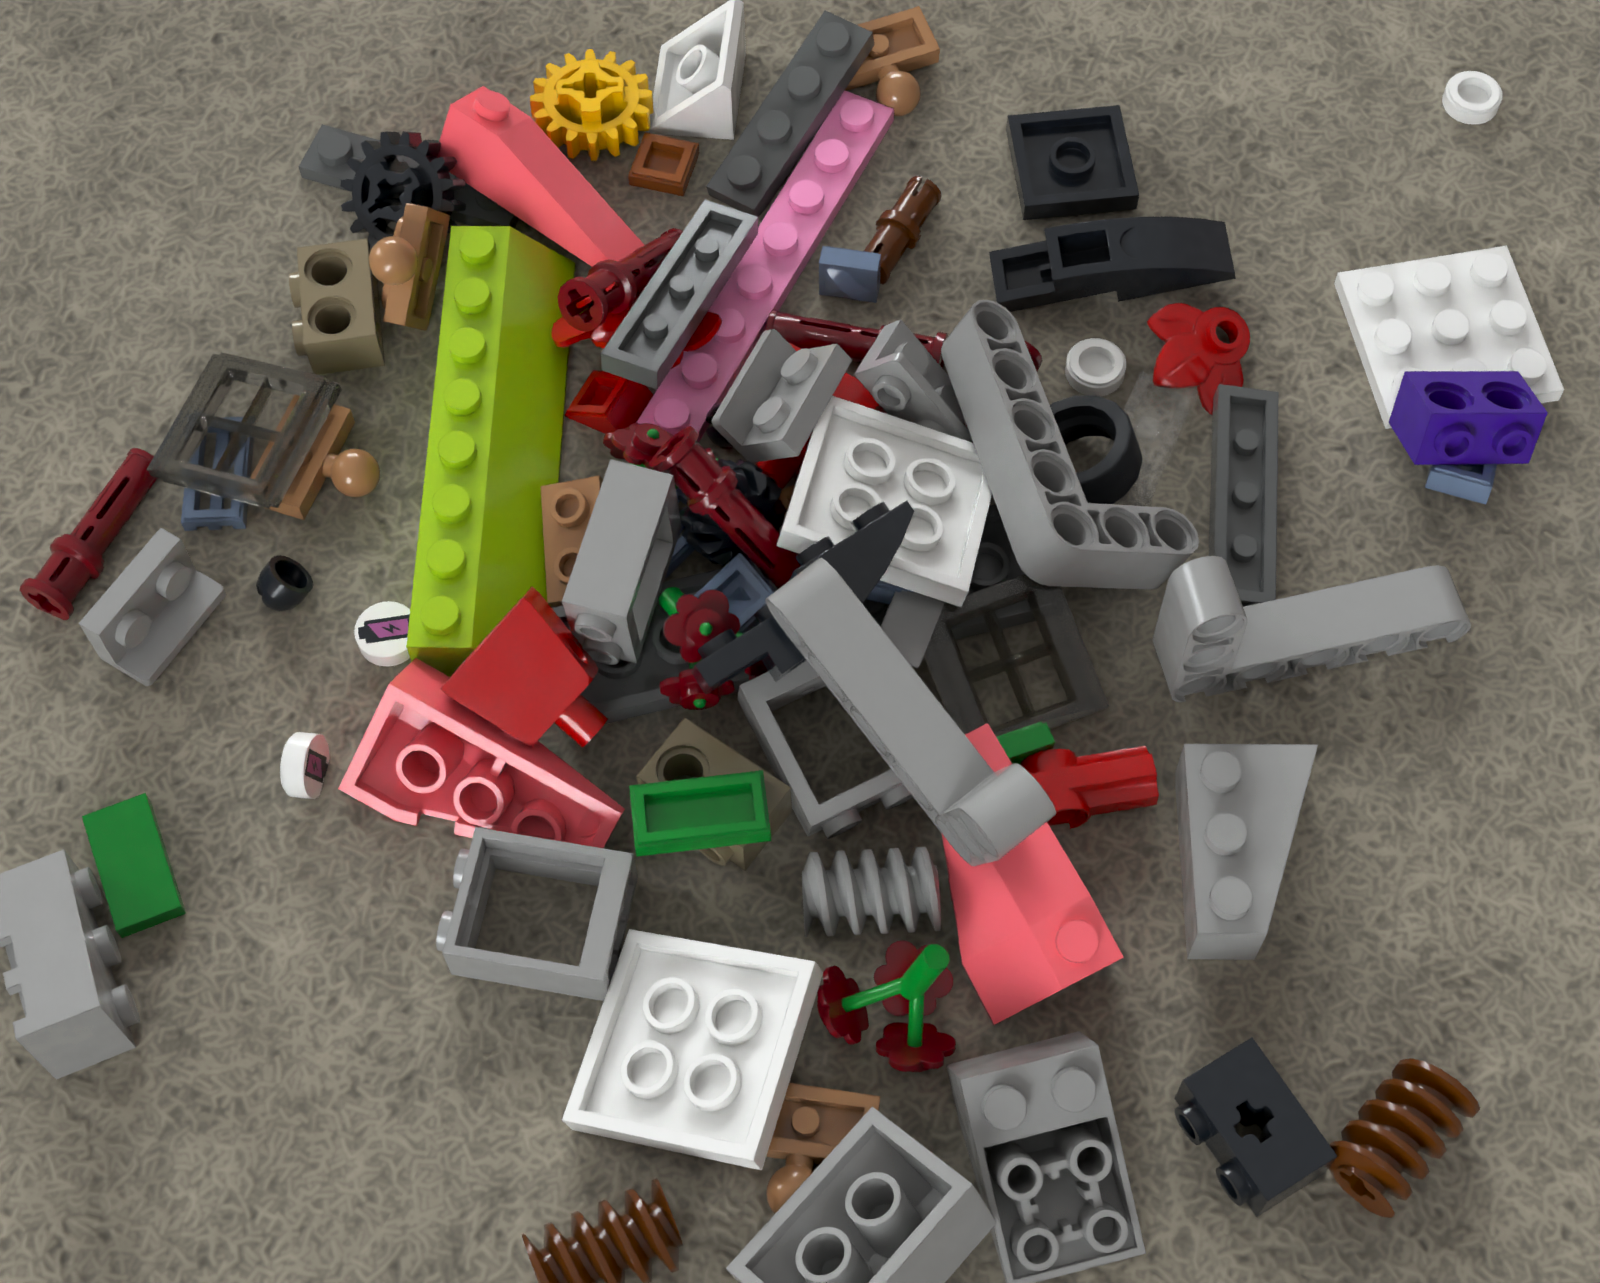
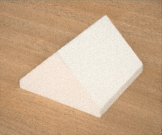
[647,0,746,140]

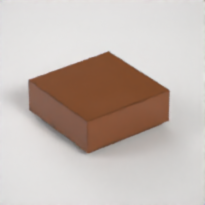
[628,132,700,197]

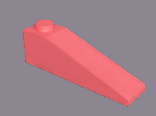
[437,86,649,275]
[338,658,625,848]
[940,723,1124,1025]

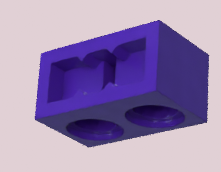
[1389,371,1548,465]

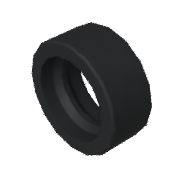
[1050,395,1143,504]

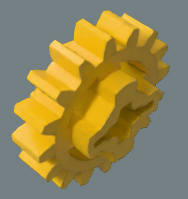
[530,49,654,161]

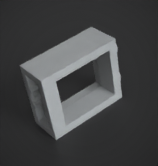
[562,459,682,665]
[737,660,914,839]
[436,827,638,1001]

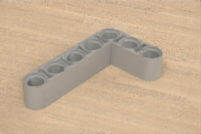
[941,300,1199,590]
[1152,556,1471,702]
[765,558,1056,866]

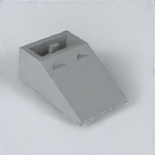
[946,1031,1146,1283]

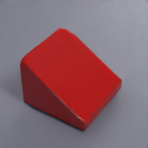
[565,370,653,434]

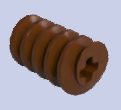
[1329,1058,1480,1218]
[522,1178,683,1283]

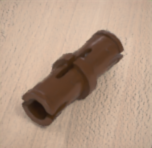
[864,176,942,285]

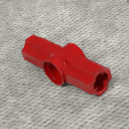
[1020,745,1159,829]

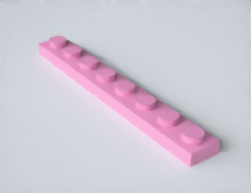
[637,90,894,443]

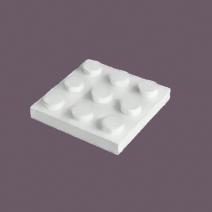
[1334,245,1564,429]
[776,396,992,607]
[562,929,823,1170]

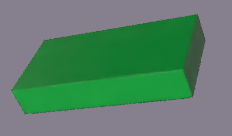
[629,770,771,857]
[82,793,186,938]

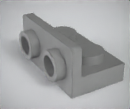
[854,320,972,442]
[712,329,852,462]
[79,528,226,686]

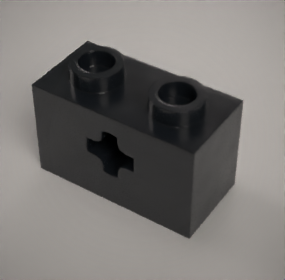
[1174,1037,1338,1217]

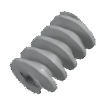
[801,847,941,937]

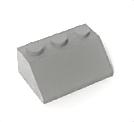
[726,1107,997,1283]

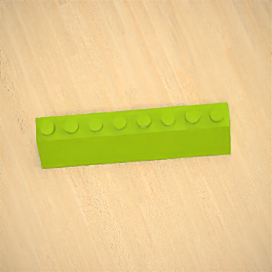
[406,226,575,677]

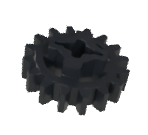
[340,131,466,249]

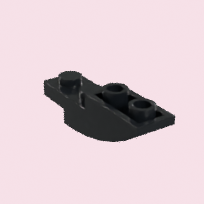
[989,217,1236,312]
[691,500,914,695]

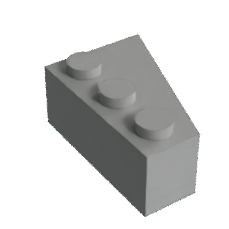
[1175,744,1318,960]
[0,849,140,1079]

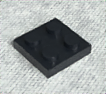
[1006,105,1139,220]

